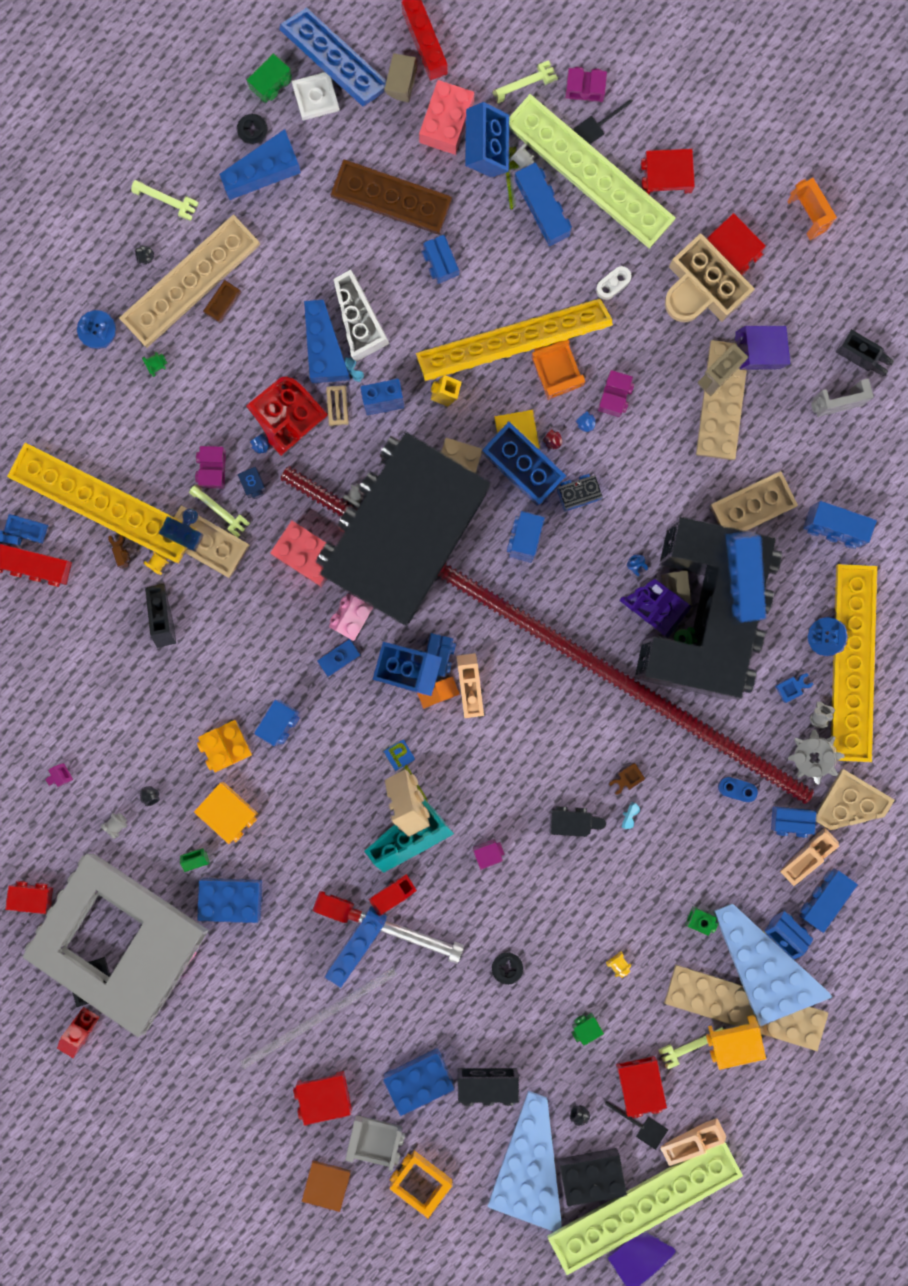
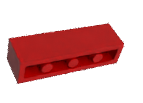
[401,0,448,81]
[0,544,72,587]

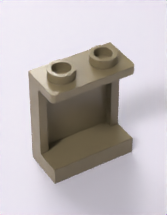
[698,344,748,397]

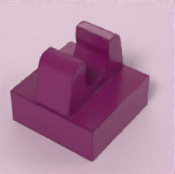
[45,763,73,787]

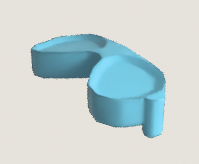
[345,357,364,382]
[621,802,640,829]

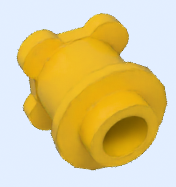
[143,551,169,575]
[606,951,631,978]

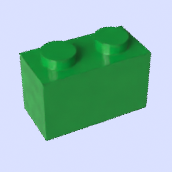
[247,53,292,104]

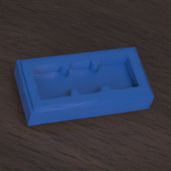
[3,514,48,544]
[317,639,361,677]

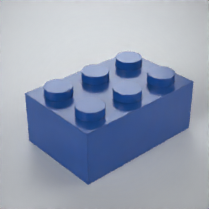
[465,102,509,177]
[803,501,877,549]
[506,511,545,563]
[372,642,442,696]
[197,878,262,923]
[383,1048,455,1117]

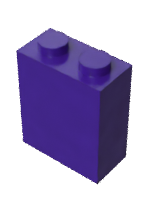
[735,326,791,370]

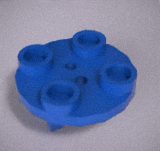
[77,310,116,349]
[808,617,848,656]

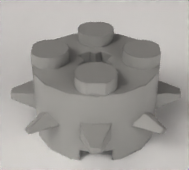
[788,730,844,784]

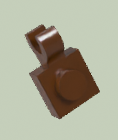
[108,533,130,569]

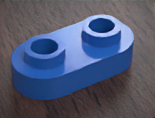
[718,777,758,802]

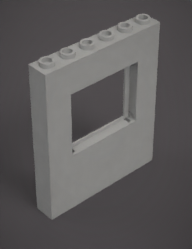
[23,854,209,1037]

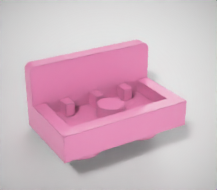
[329,593,373,641]

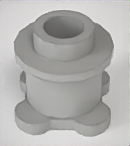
[509,143,534,170]
[343,484,364,508]
[810,702,835,728]
[101,813,127,839]

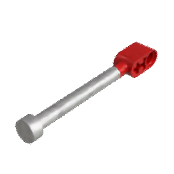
[312,891,464,964]

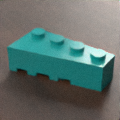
[364,799,454,873]

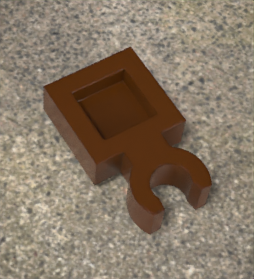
[608,763,645,795]

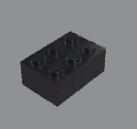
[458,1068,519,1106]
[558,1148,627,1207]

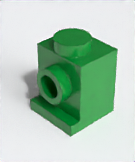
[685,906,718,936]

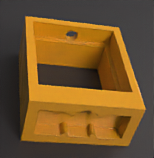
[389,1150,452,1218]

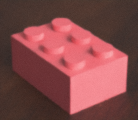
[419,80,474,155]
[270,521,327,587]

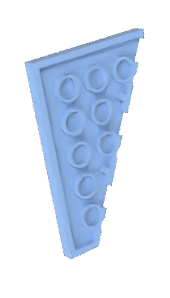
[713,904,832,1026]
[487,1091,562,1232]

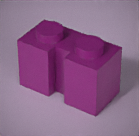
[565,67,607,102]
[598,370,635,418]
[195,446,226,489]
[473,839,505,870]

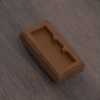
[203,280,241,324]

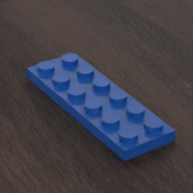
[279,7,386,107]

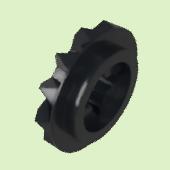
[237,114,268,146]
[492,952,523,985]

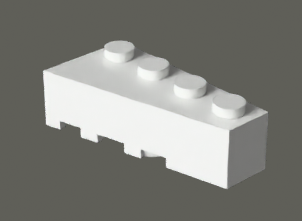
[334,270,390,361]

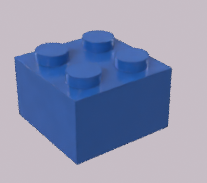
[254,699,300,746]

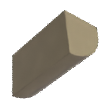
[384,53,418,103]
[661,571,692,611]

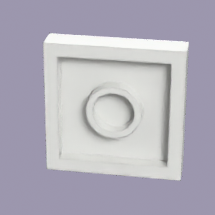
[292,72,339,121]

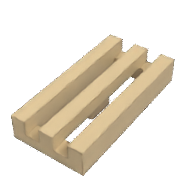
[326,385,349,426]

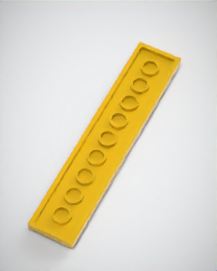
[416,299,613,381]
[7,443,197,564]
[831,564,877,762]

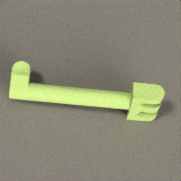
[493,61,558,103]
[131,180,198,221]
[189,484,250,538]
[658,1028,723,1069]

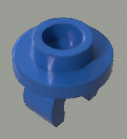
[627,555,648,576]

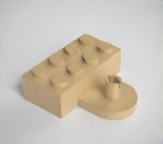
[665,233,755,322]

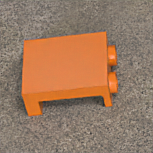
[787,178,837,240]
[531,339,586,400]

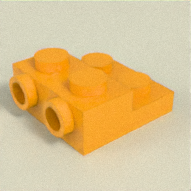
[197,720,252,773]

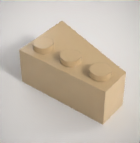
[385,770,430,836]

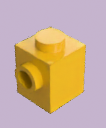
[430,375,462,407]

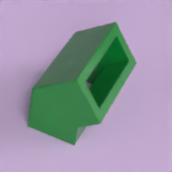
[180,848,210,872]

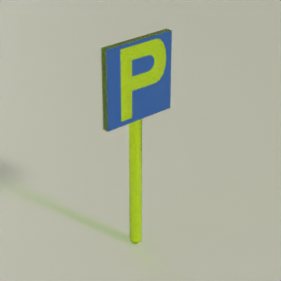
[383,739,428,802]

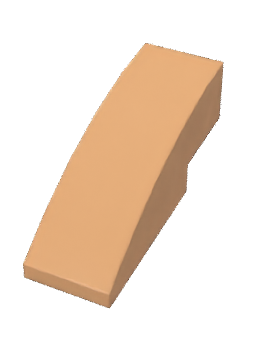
[780,827,839,886]
[661,1118,726,1166]

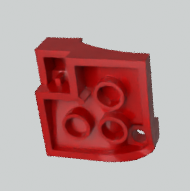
[246,377,328,456]

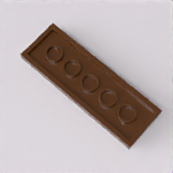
[330,159,452,235]

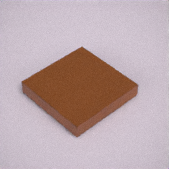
[301,1160,351,1212]

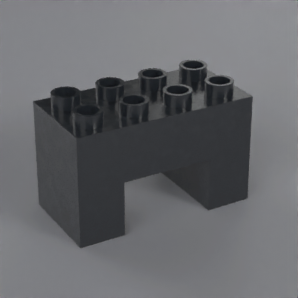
[634,517,782,700]

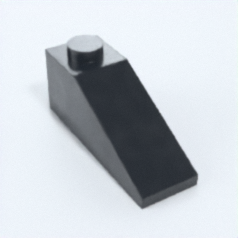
[145,583,176,648]

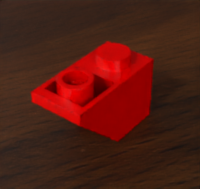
[368,874,417,916]
[57,1007,100,1059]

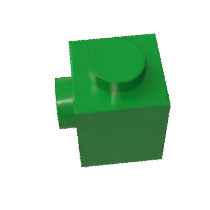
[571,1013,604,1046]

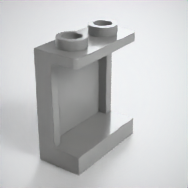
[811,379,874,417]
[345,1115,405,1171]

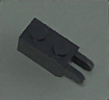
[835,329,894,376]
[549,806,606,837]

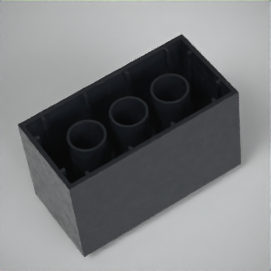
[315,431,491,627]

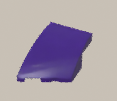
[619,579,692,638]
[607,1231,676,1286]

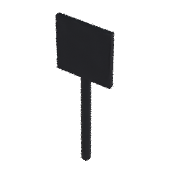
[573,99,633,144]
[605,1101,668,1150]

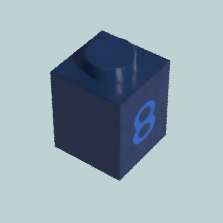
[237,467,267,499]

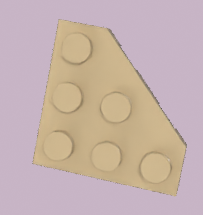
[816,769,894,830]

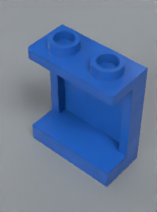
[360,379,404,416]

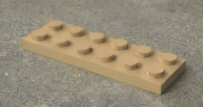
[696,340,747,460]

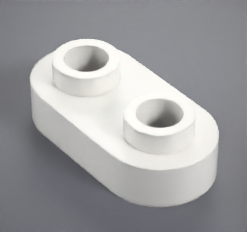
[596,267,631,300]

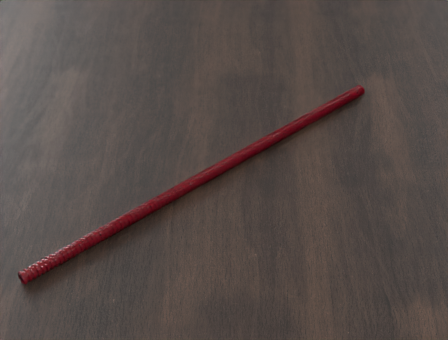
[281,466,814,804]

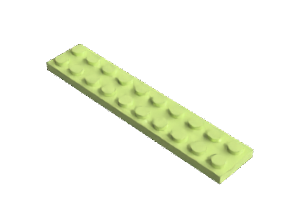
[509,94,676,249]
[547,1143,743,1275]

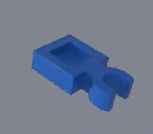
[0,530,22,546]
[775,673,814,703]

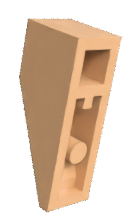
[456,653,484,718]

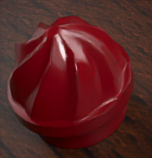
[542,429,562,450]

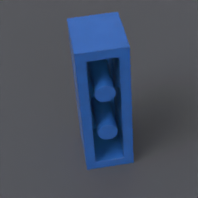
[800,868,858,933]

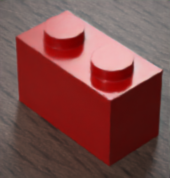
[5,881,53,914]

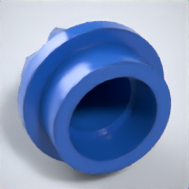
[576,411,596,432]
[250,433,270,453]

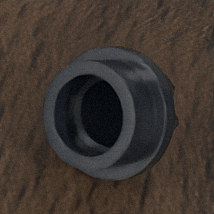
[135,245,154,265]
[140,786,160,807]
[570,1105,590,1126]

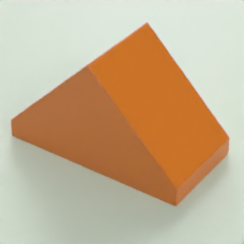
[417,676,460,709]

